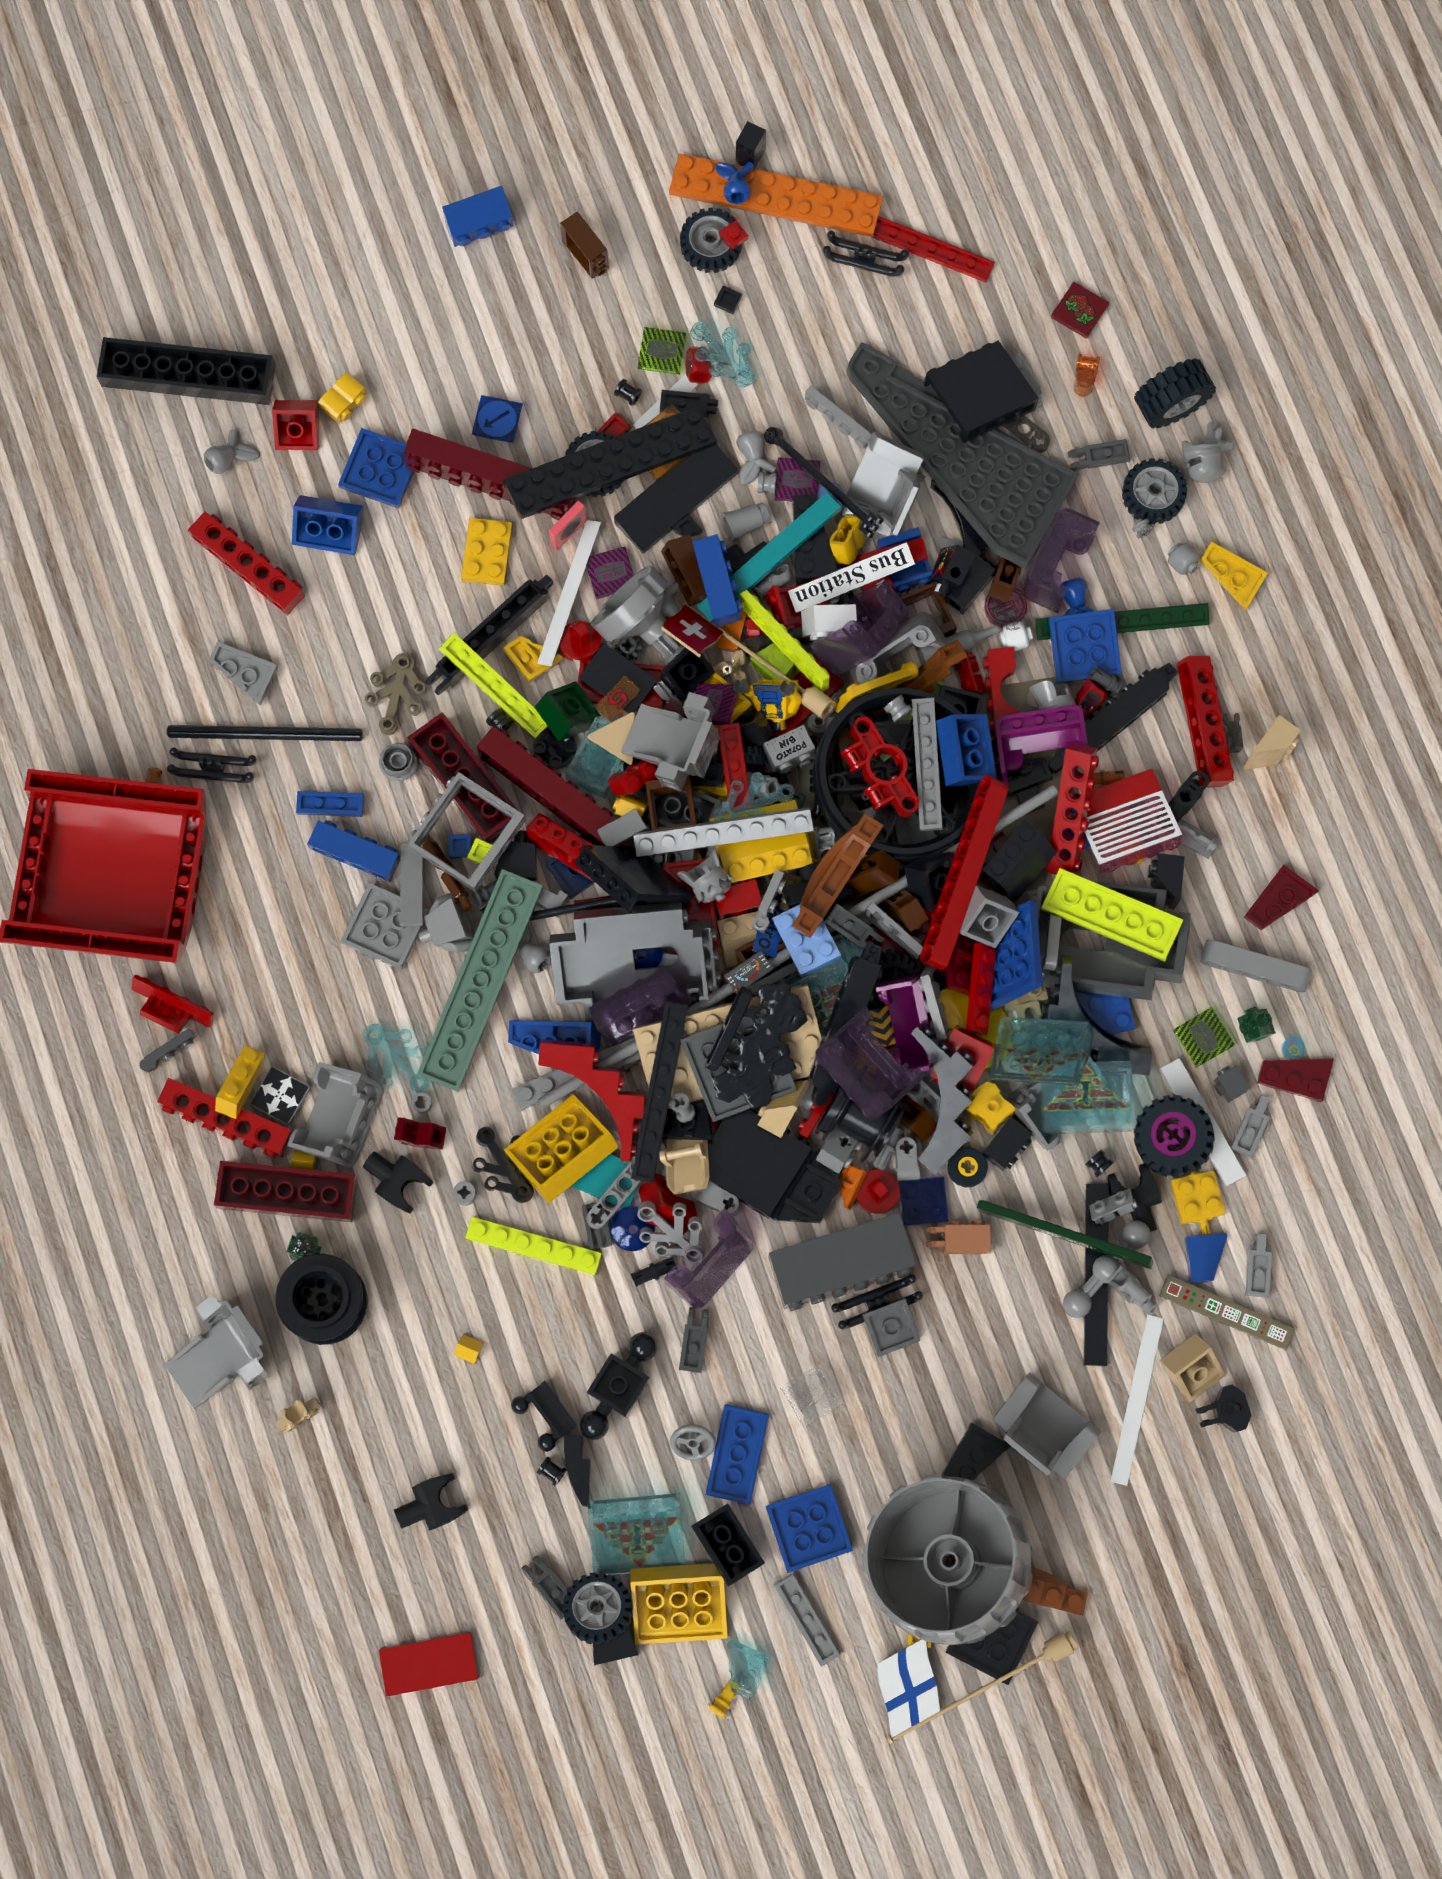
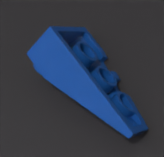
[508,1020,602,1054]

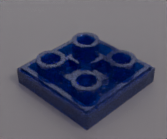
[899,1177,949,1227]

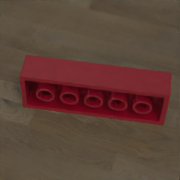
[407,712,519,844]
[214,1161,358,1223]

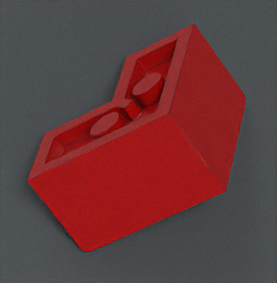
[639,1174,698,1234]

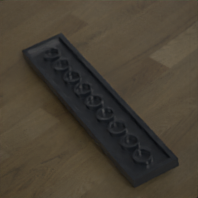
[503,406,717,519]

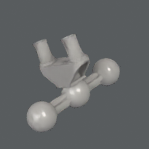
[1063,1220,1158,1318]

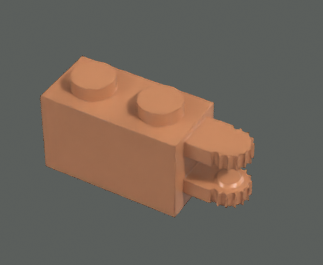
[926,1221,991,1254]

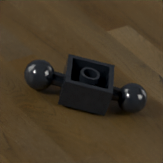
[580,1332,658,1440]

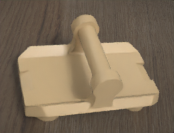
[659,1139,710,1195]

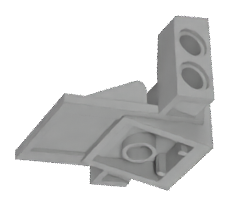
[841,431,926,537]
[621,692,720,792]
[164,1294,268,1409]
[992,1372,1101,1479]

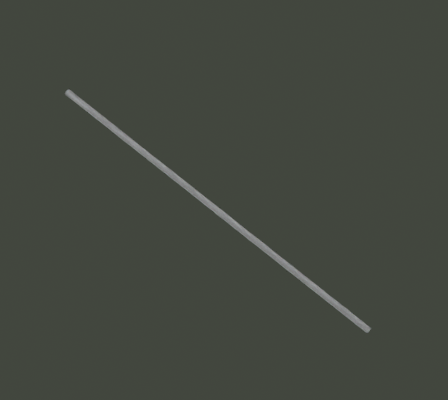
[538,785,1058,1109]

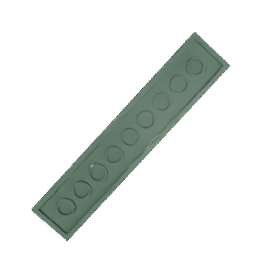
[417,869,544,1092]

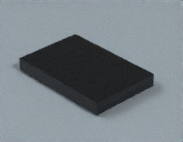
[579,643,657,714]

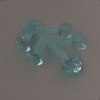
[690,321,754,387]
[714,772,795,821]
[363,1024,428,1093]

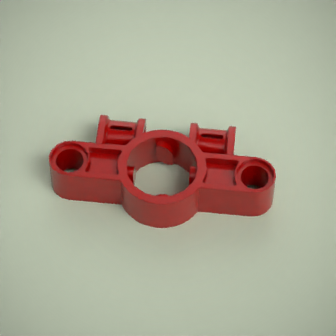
[840,716,919,817]

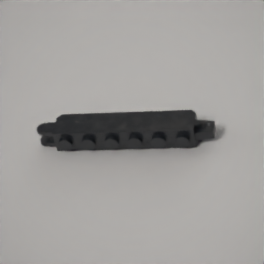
[425,575,554,695]
[1048,663,1178,774]
[808,942,882,1107]

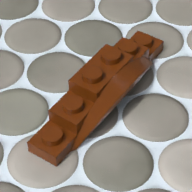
[865,639,967,718]
[791,813,884,938]
[950,1559,1088,1616]

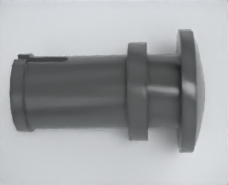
[1088,666,1124,697]
[471,880,497,907]

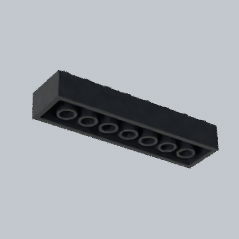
[96,337,276,405]

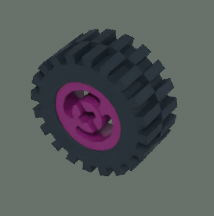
[1133,1095,1215,1178]

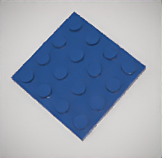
[990,900,1043,1012]

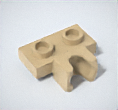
[1003,979,1048,1024]
[275,1397,322,1432]

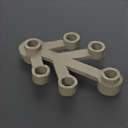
[365,653,426,736]

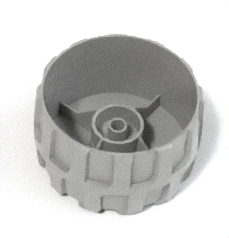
[862,1475,1033,1645]

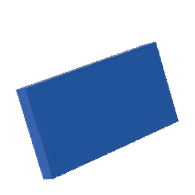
[705,1404,769,1505]

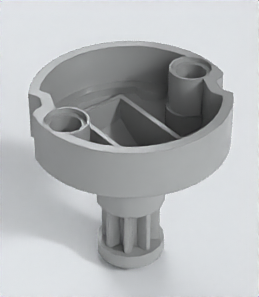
[591,565,685,664]

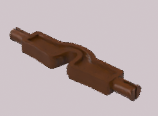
[422,834,473,912]

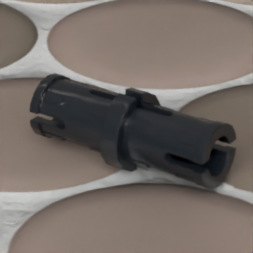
[631,1256,678,1287]

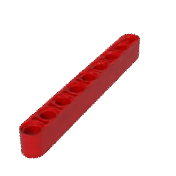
[920,775,1008,970]

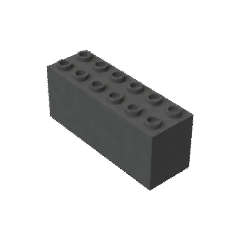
[768,1213,916,1311]

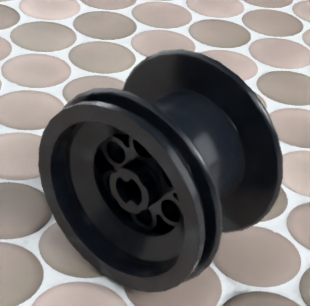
[815,1063,907,1163]
[275,1253,368,1345]

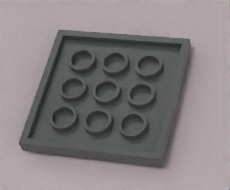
[680,1009,797,1122]

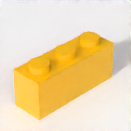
[215,1045,265,1119]

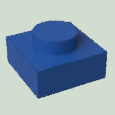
[448,834,472,859]

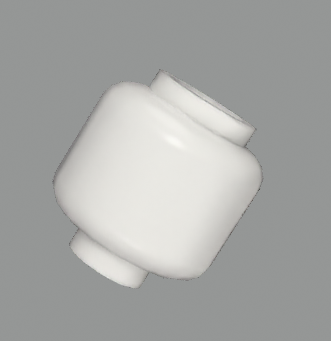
[1000,621,1033,652]

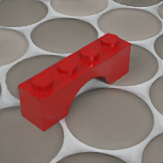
[983,647,1020,739]

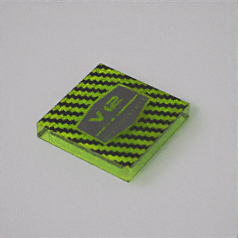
[638,327,686,375]
[1173,1007,1235,1068]

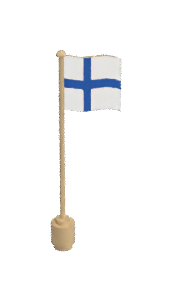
[877,1631,1078,1744]

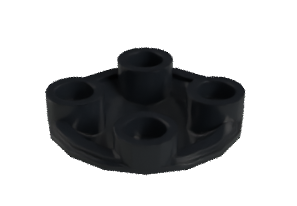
[533,729,577,769]

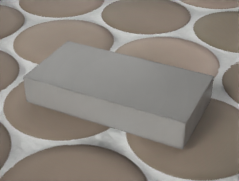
[597,809,647,846]

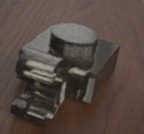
[1222,713,1244,753]

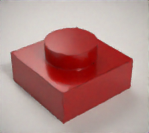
[719,220,749,251]

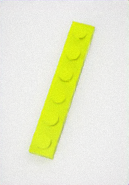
[739,590,830,692]
[438,633,547,739]
[465,1217,602,1276]

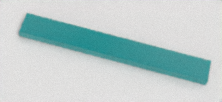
[697,492,842,623]

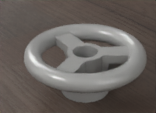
[670,1425,716,1460]

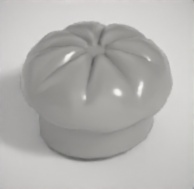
[379,743,418,781]

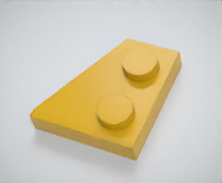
[503,636,563,683]

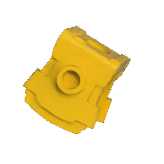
[965,1081,1016,1135]

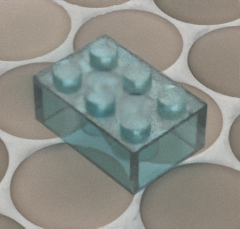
[565,717,624,799]

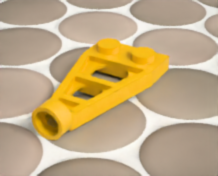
[835,661,919,713]

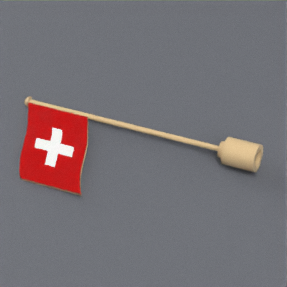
[661,601,836,719]

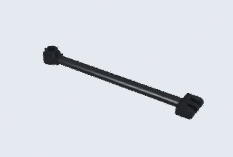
[764,427,884,538]
[530,897,655,921]

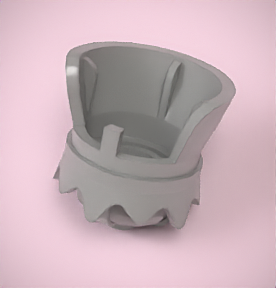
[1029,680,1076,710]
[677,849,734,903]

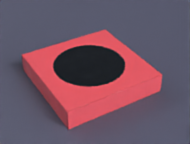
[549,501,587,550]

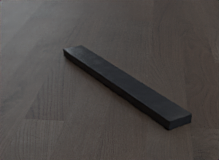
[631,1001,689,1183]
[1083,1184,1109,1366]

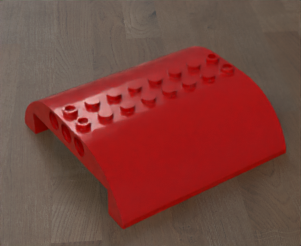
[0,769,206,963]

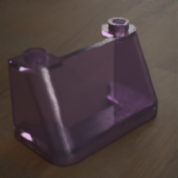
[664,1209,753,1309]

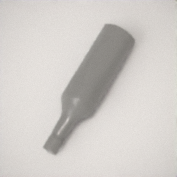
[918,625,1000,664]

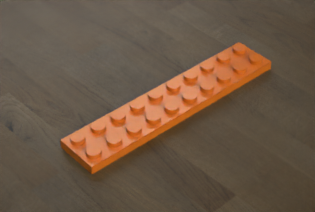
[669,153,883,237]

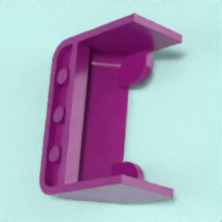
[995,705,1088,791]
[876,974,936,1076]

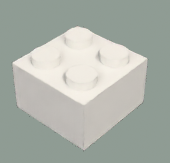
[801,604,857,641]

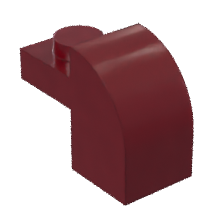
[394,1117,446,1150]

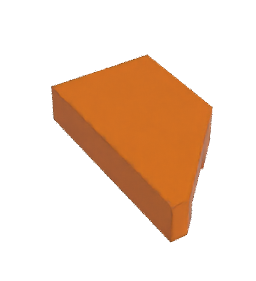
[839,1164,867,1210]

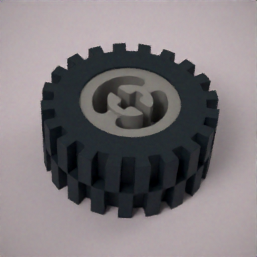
[1134,358,1216,429]

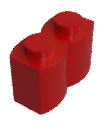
[607,761,658,795]

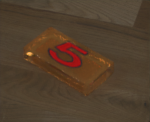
[595,675,641,723]

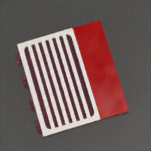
[1077,769,1182,874]

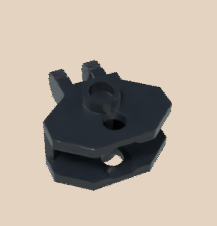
[1195,1384,1252,1433]

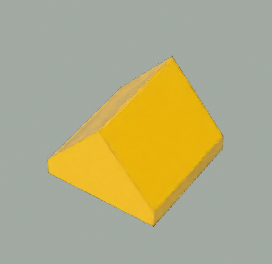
[291,1151,317,1170]
[454,1334,484,1364]

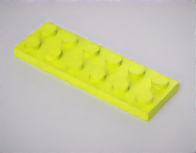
[1041,868,1183,961]

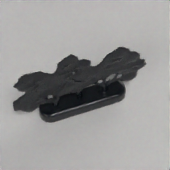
[705,981,808,1109]

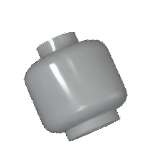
[1168,543,1200,575]

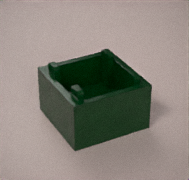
[534,681,601,742]

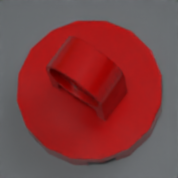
[559,620,602,662]
[856,1169,900,1214]

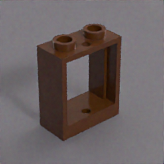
[560,211,609,279]
[894,582,957,651]
[645,775,698,830]

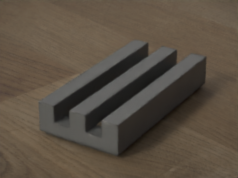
[582,1203,612,1250]

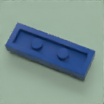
[296,791,364,817]

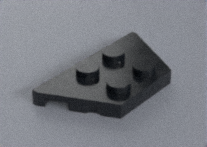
[770,1144,843,1224]

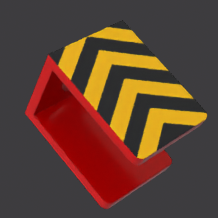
[864,1005,897,1052]

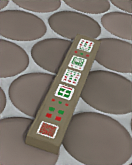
[1159,1275,1295,1350]

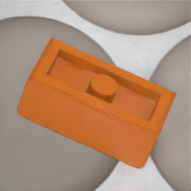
[716,611,747,652]

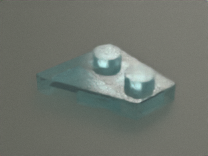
[727,1639,771,1701]

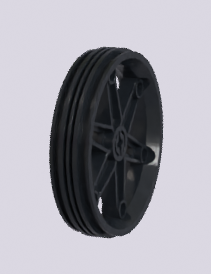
[813,688,979,863]

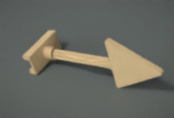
[587,712,718,765]

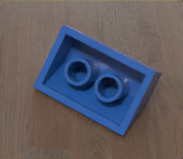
[442,185,514,247]
[291,495,363,555]
[936,714,997,786]

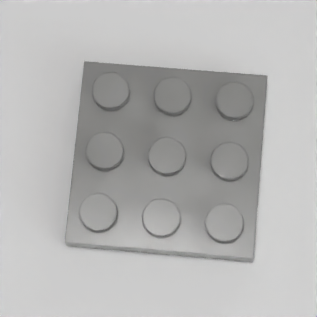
[340,883,429,970]

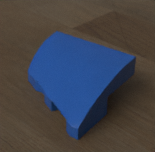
[1185,1233,1227,1284]

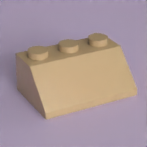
[1243,715,1301,770]
[717,911,779,968]

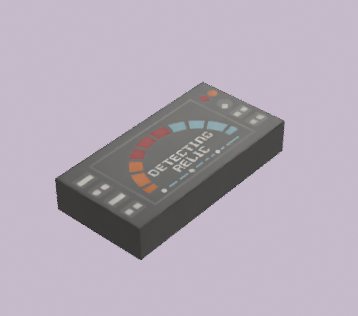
[724,950,774,994]

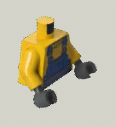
[733,679,802,731]

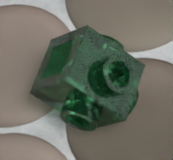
[1237,1007,1276,1043]

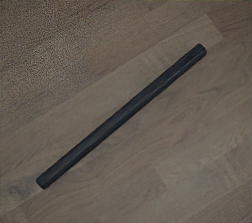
[167,725,363,741]

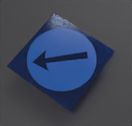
[472,395,523,443]

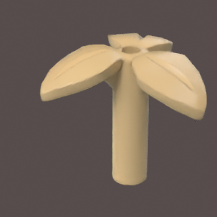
[713,649,747,683]

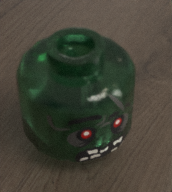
[286,1232,322,1261]

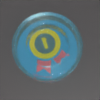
[1281,1037,1305,1060]

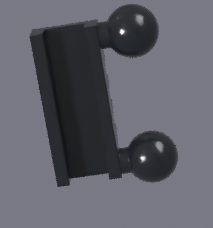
[511,1381,577,1452]

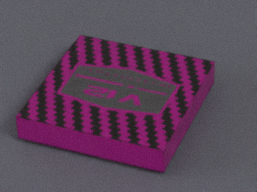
[774,457,821,502]
[586,547,634,600]
[687,684,738,725]

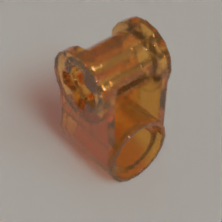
[1074,353,1100,397]

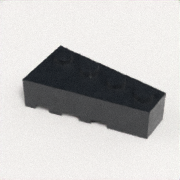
[792,495,838,586]

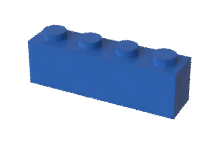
[692,534,743,627]
[307,820,400,882]

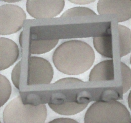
[408,772,526,892]

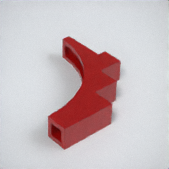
[538,1039,646,1162]

